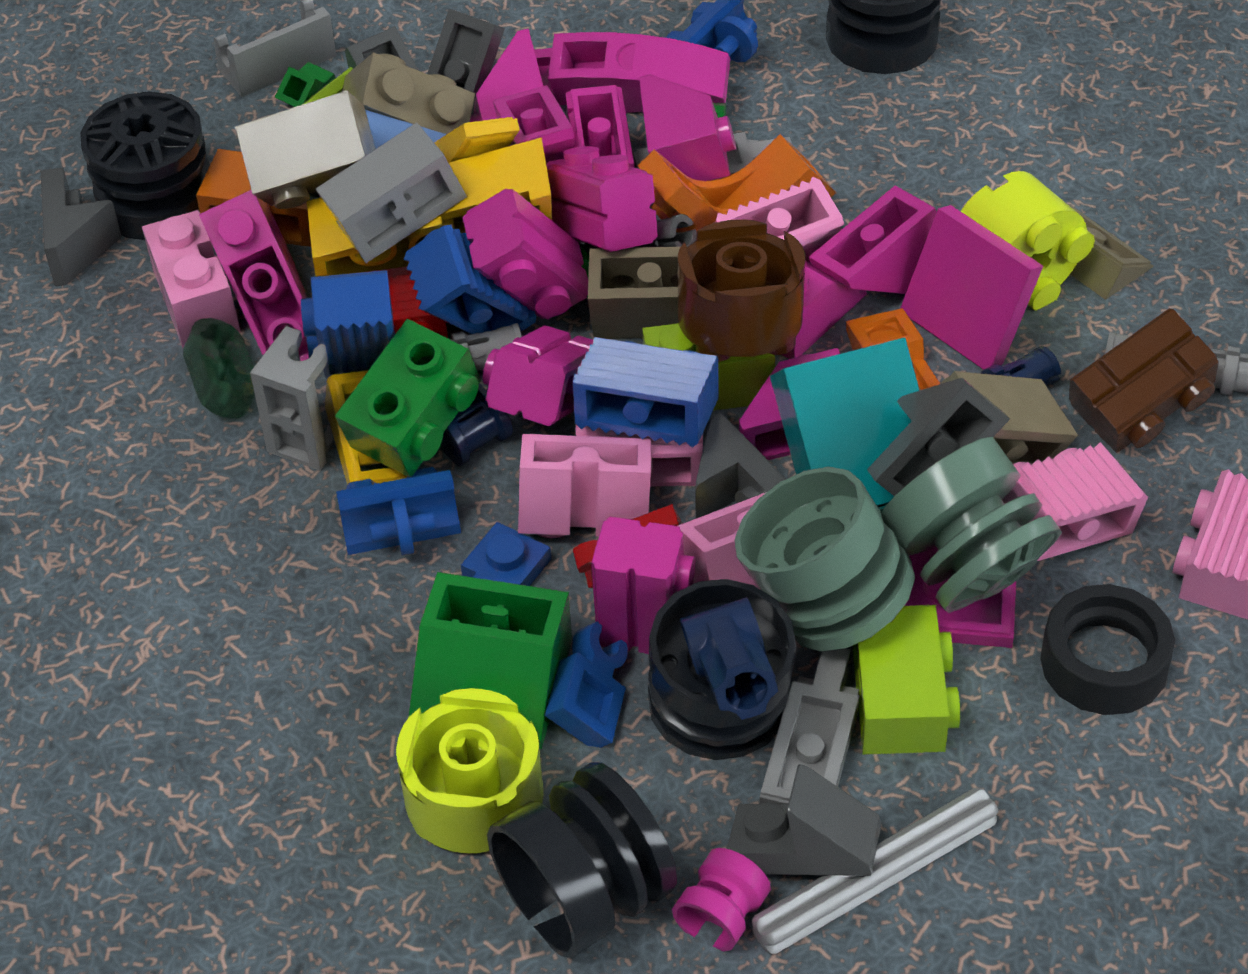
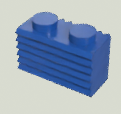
[403,224,536,334]
[301,270,395,378]
[573,337,719,447]

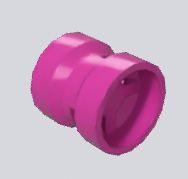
[672,848,771,952]

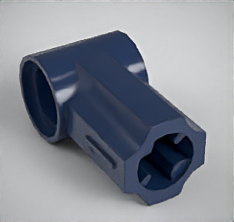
[680,597,779,720]

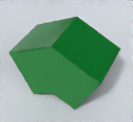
[274,62,335,108]

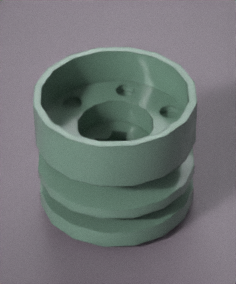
[881,437,1062,613]
[734,467,915,652]

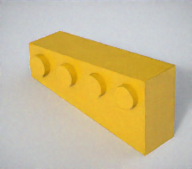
[307,137,552,277]

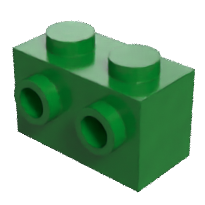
[335,319,481,477]

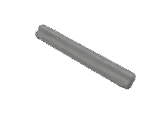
[752,788,999,954]

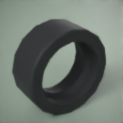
[1040,584,1175,715]

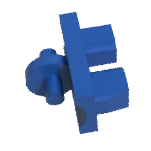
[665,0,758,63]
[336,467,461,556]

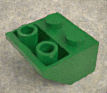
[408,572,572,749]

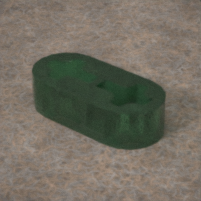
[183,318,255,419]

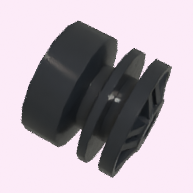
[826,0,941,74]
[80,91,210,240]
[648,579,796,760]
[487,762,677,958]

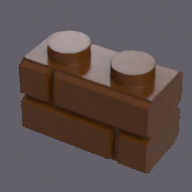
[1069,308,1219,453]

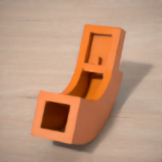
[637,134,836,233]

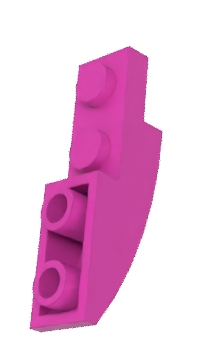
[534,32,731,113]

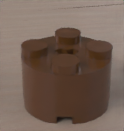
[678,220,805,362]

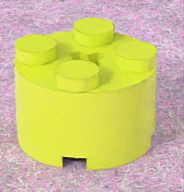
[961,171,1095,311]
[396,688,543,854]

